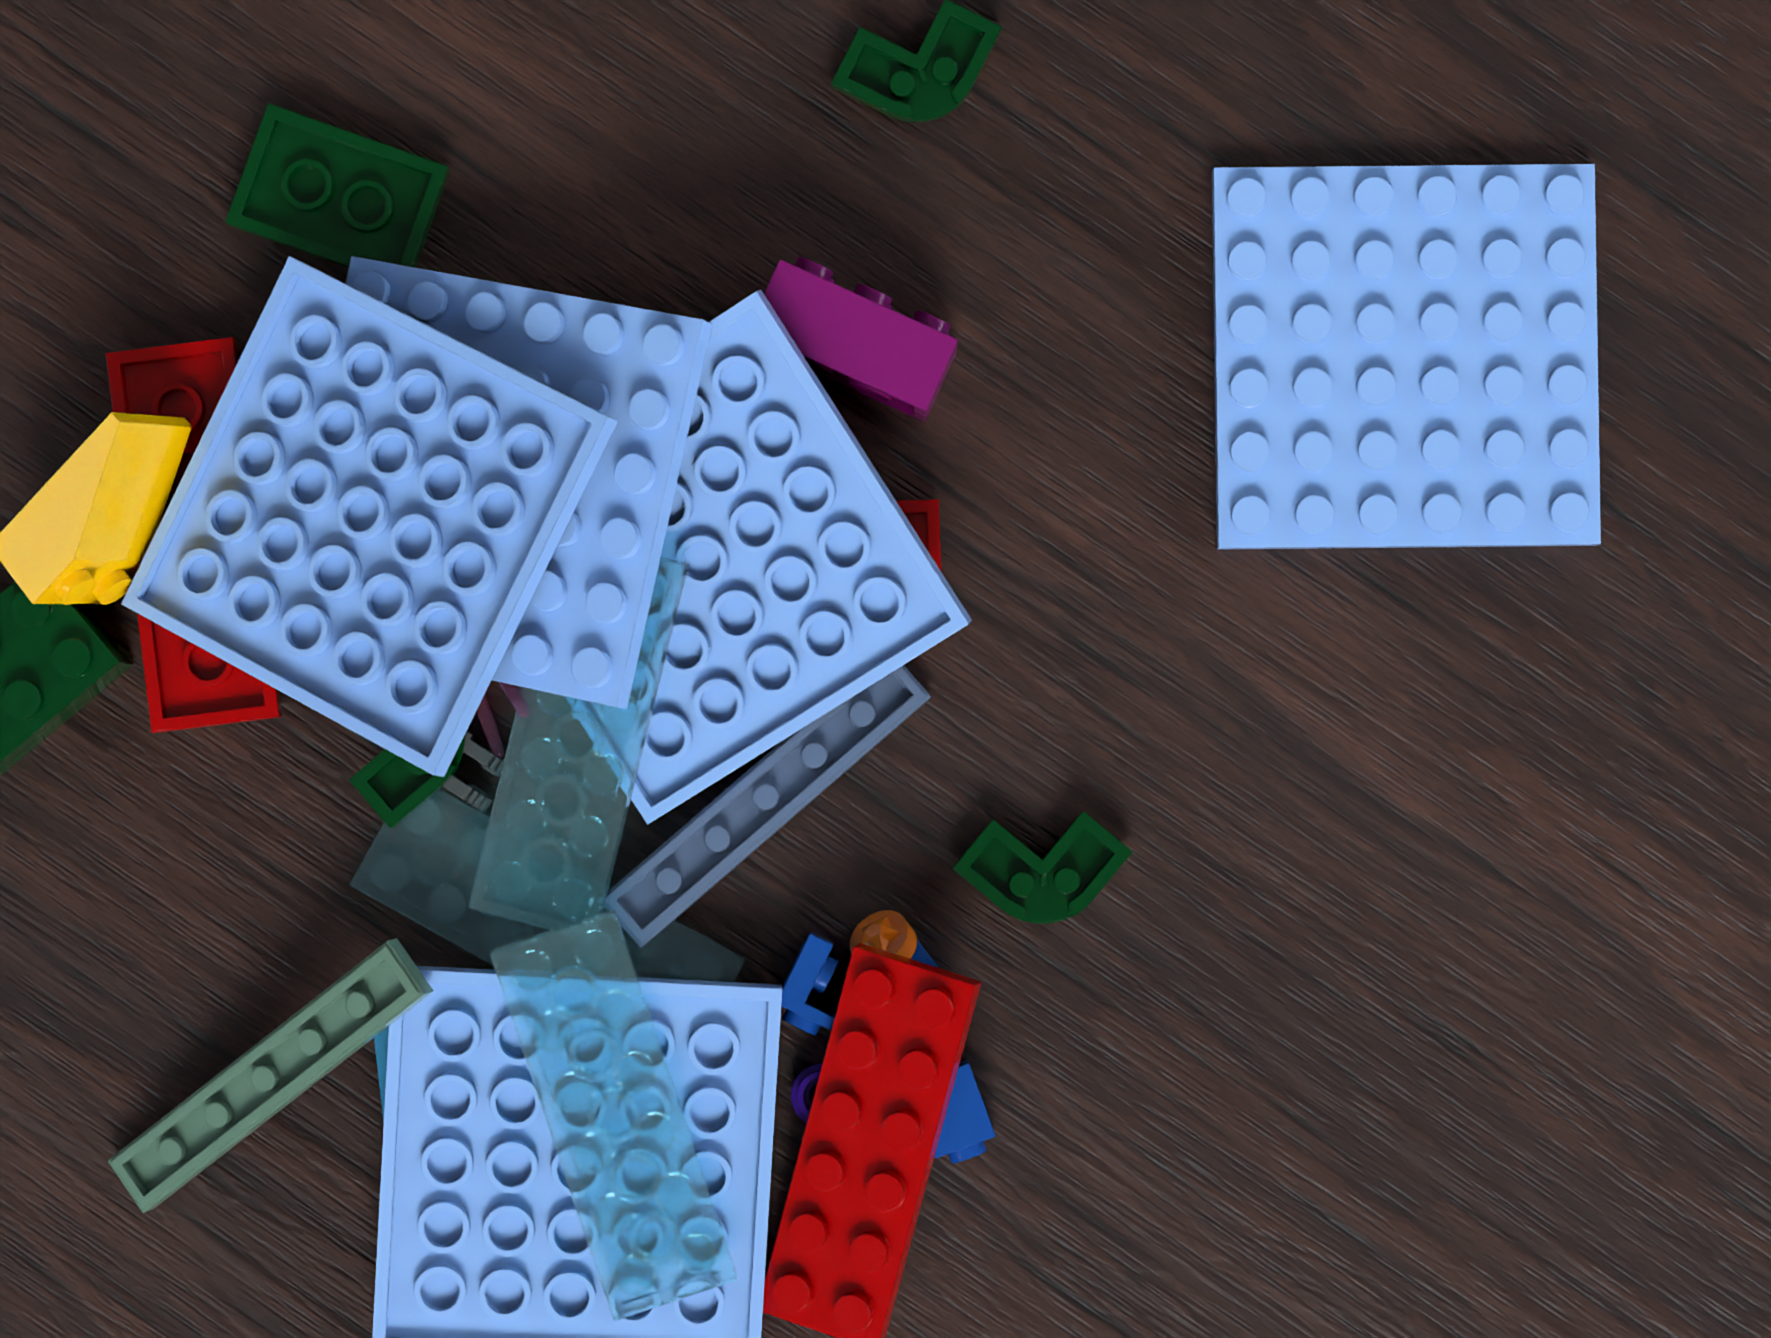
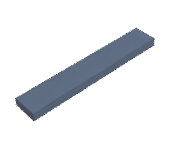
[599,665,931,949]

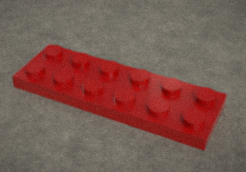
[106,337,282,733]
[763,943,982,1338]

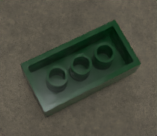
[0,581,134,777]

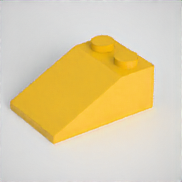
[0,412,192,605]

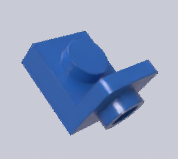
[781,931,838,1036]

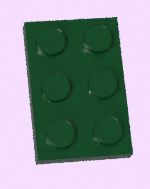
[225,103,451,268]

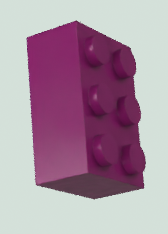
[764,257,958,423]

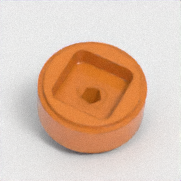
[850,910,917,959]

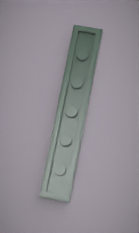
[108,938,434,1213]

